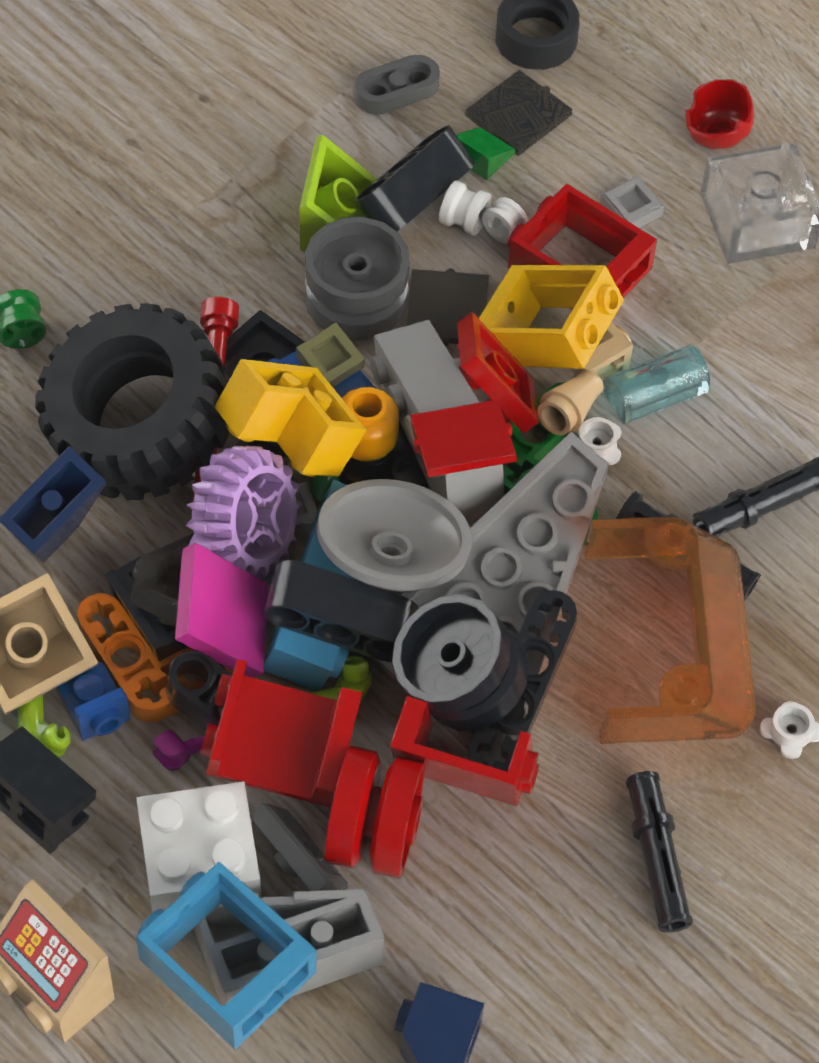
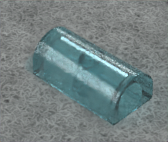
[603,344,710,424]

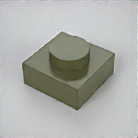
[295,323,365,387]

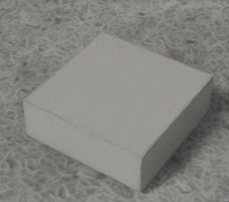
[599,176,664,228]

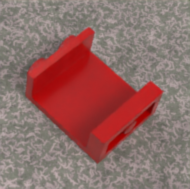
[200,659,362,808]
[390,696,540,806]

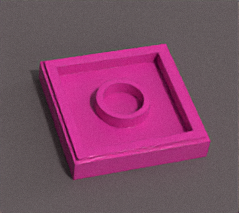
[175,543,269,678]

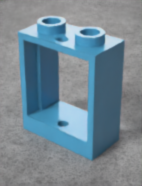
[136,861,316,1049]

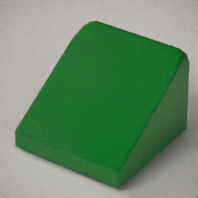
[457,127,515,180]

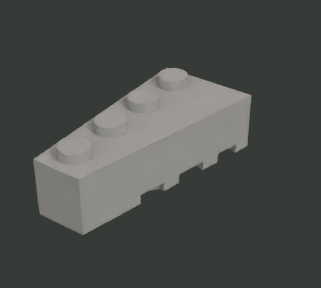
[370,320,504,524]

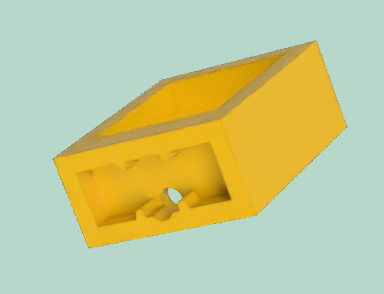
[479,265,624,369]

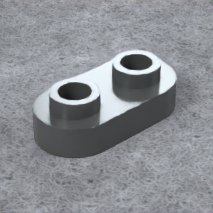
[355,55,440,114]

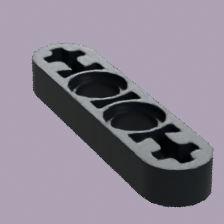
[468,590,577,772]

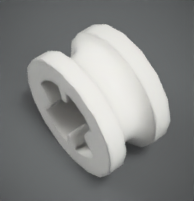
[482,197,528,244]

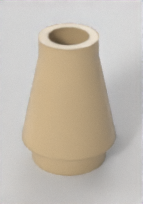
[537,370,604,435]

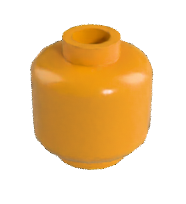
[342,387,399,461]

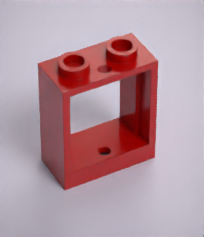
[507,184,657,310]

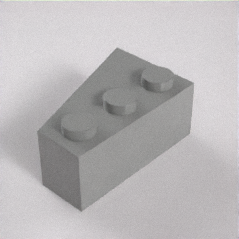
[193,889,385,1006]

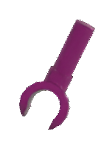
[153,730,205,771]

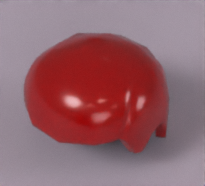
[685,79,755,150]

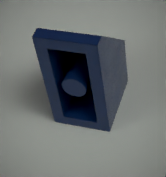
[0,446,107,563]
[394,982,485,1063]

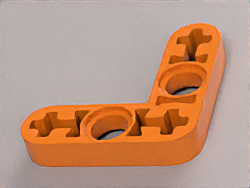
[77,593,234,723]

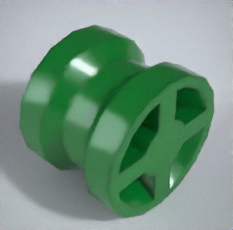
[0,289,46,349]

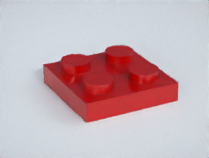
[457,312,539,434]

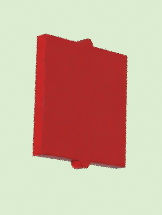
[410,399,517,477]

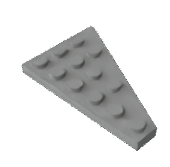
[370,431,608,767]

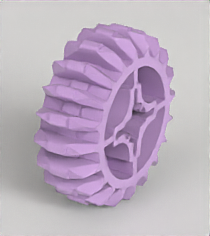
[186,445,302,581]

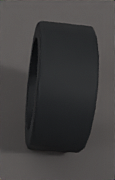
[496,0,580,70]

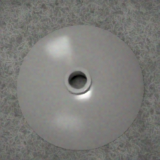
[317,479,472,592]

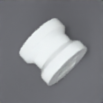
[439,180,492,236]

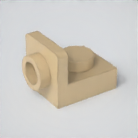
[573,322,633,387]

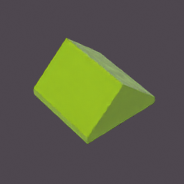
[299,134,377,251]

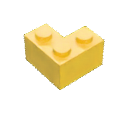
[215,359,367,477]

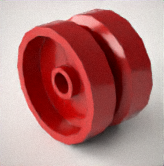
[325,746,425,879]

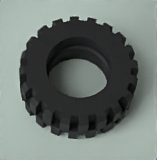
[35,303,230,500]

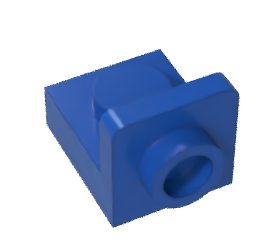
[56,661,130,741]

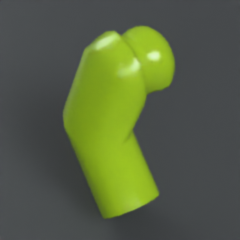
[311,656,372,705]
[18,695,71,757]

